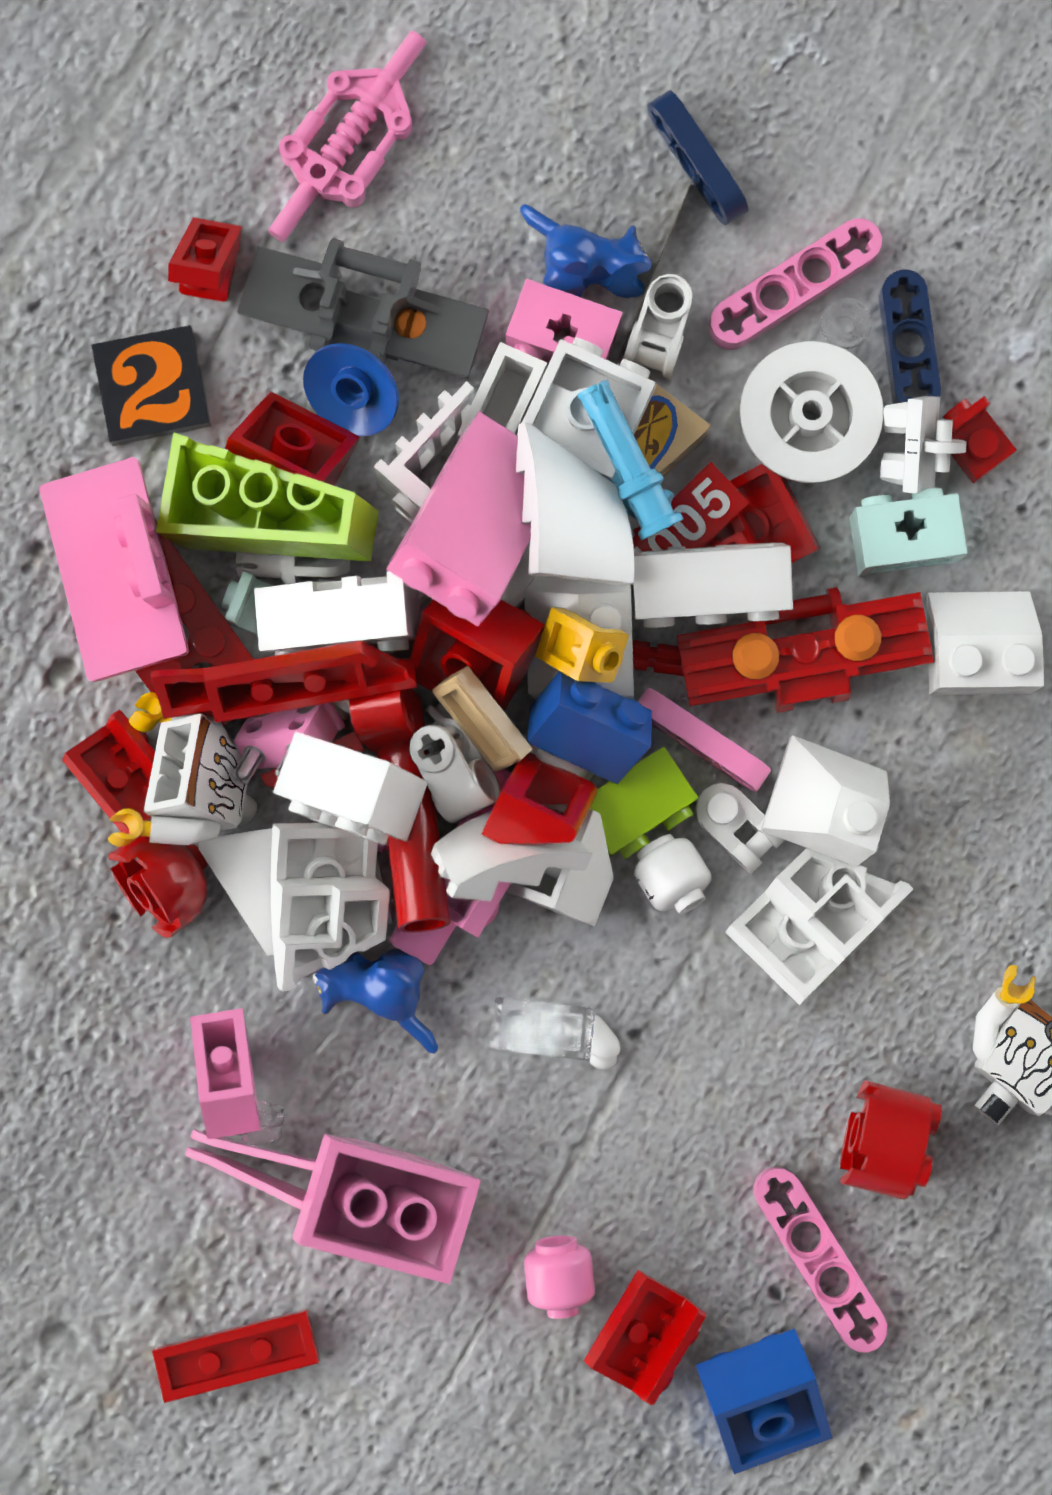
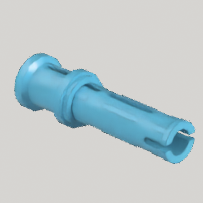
[577,379,684,540]

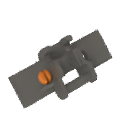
[237,238,489,378]

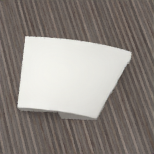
[516,422,634,585]
[431,811,593,901]
[271,823,390,991]
[725,848,913,1005]

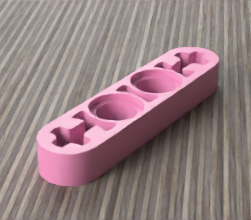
[709,218,882,350]
[753,1167,887,1353]

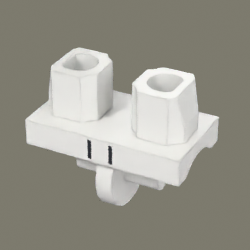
[880,396,967,493]

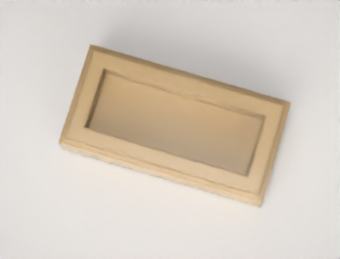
[432,666,533,772]

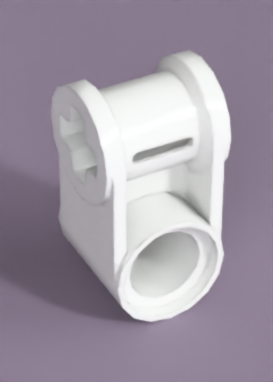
[623,274,693,379]
[410,717,501,823]

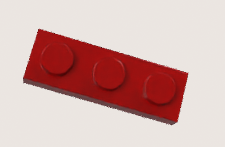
[152,1308,320,1403]

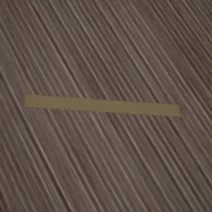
[616,176,694,364]

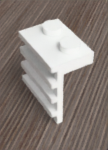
[374,381,474,526]

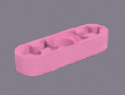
[637,687,771,792]

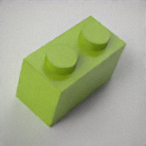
[590,746,698,859]

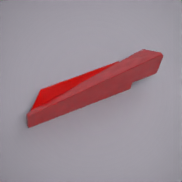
[151,640,417,723]

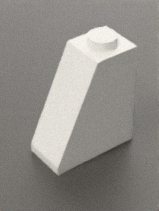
[198,828,274,957]

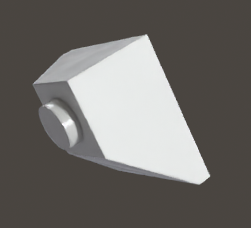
[760,735,890,867]
[506,804,614,927]

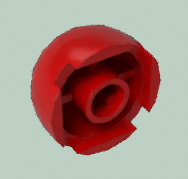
[108,836,208,938]

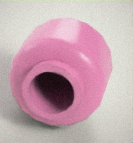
[524,1235,595,1319]

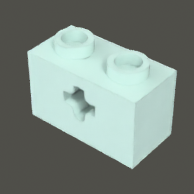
[849,488,968,576]

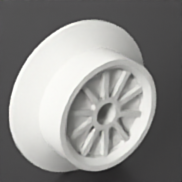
[740,341,884,483]

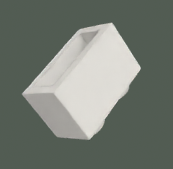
[457,342,547,440]

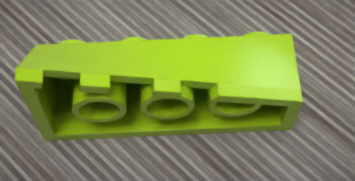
[156,432,379,561]

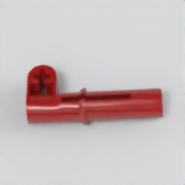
[349,688,451,933]

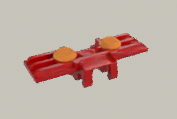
[676,587,934,713]

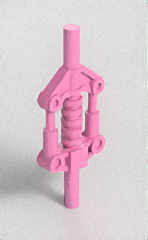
[268,31,427,242]

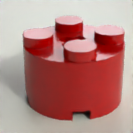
[840,1080,942,1200]

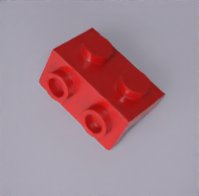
[62,710,155,834]
[583,1270,706,1405]

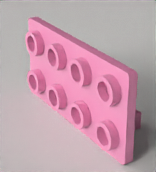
[39,457,189,682]

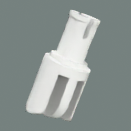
[236,552,350,584]

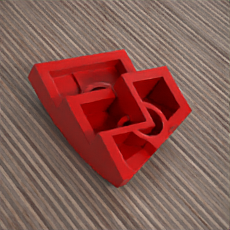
[633,464,821,563]

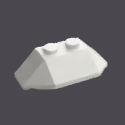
[524,575,634,700]

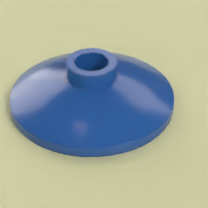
[303,343,399,436]

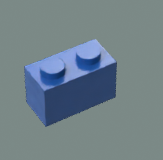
[527,671,652,784]

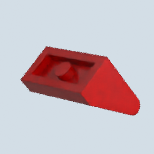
[481,752,597,844]

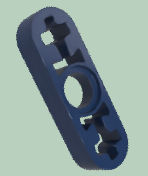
[647,90,748,225]
[879,269,941,404]

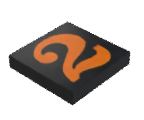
[91,325,212,446]

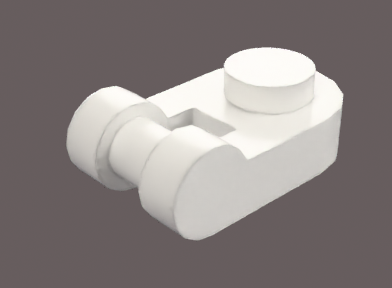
[695,783,785,875]

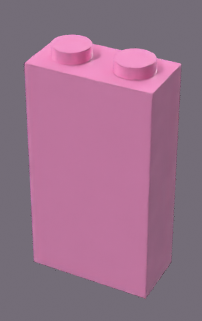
[386,411,531,626]

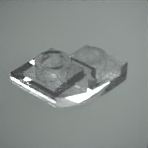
[490,996,596,1061]

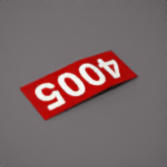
[632,462,750,552]

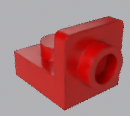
[942,396,1017,484]

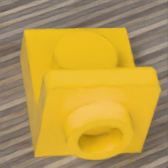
[535,607,629,683]

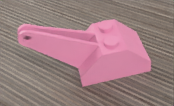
[185,1129,481,1284]

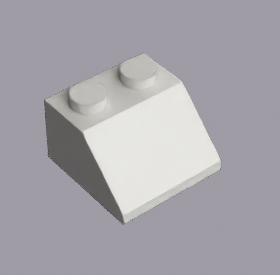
[926,591,1044,695]

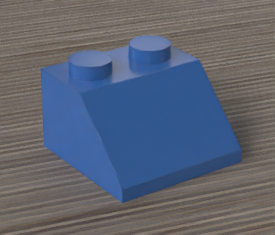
[696,1328,833,1474]

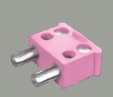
[232,702,345,785]

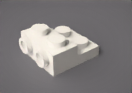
[516,337,656,480]

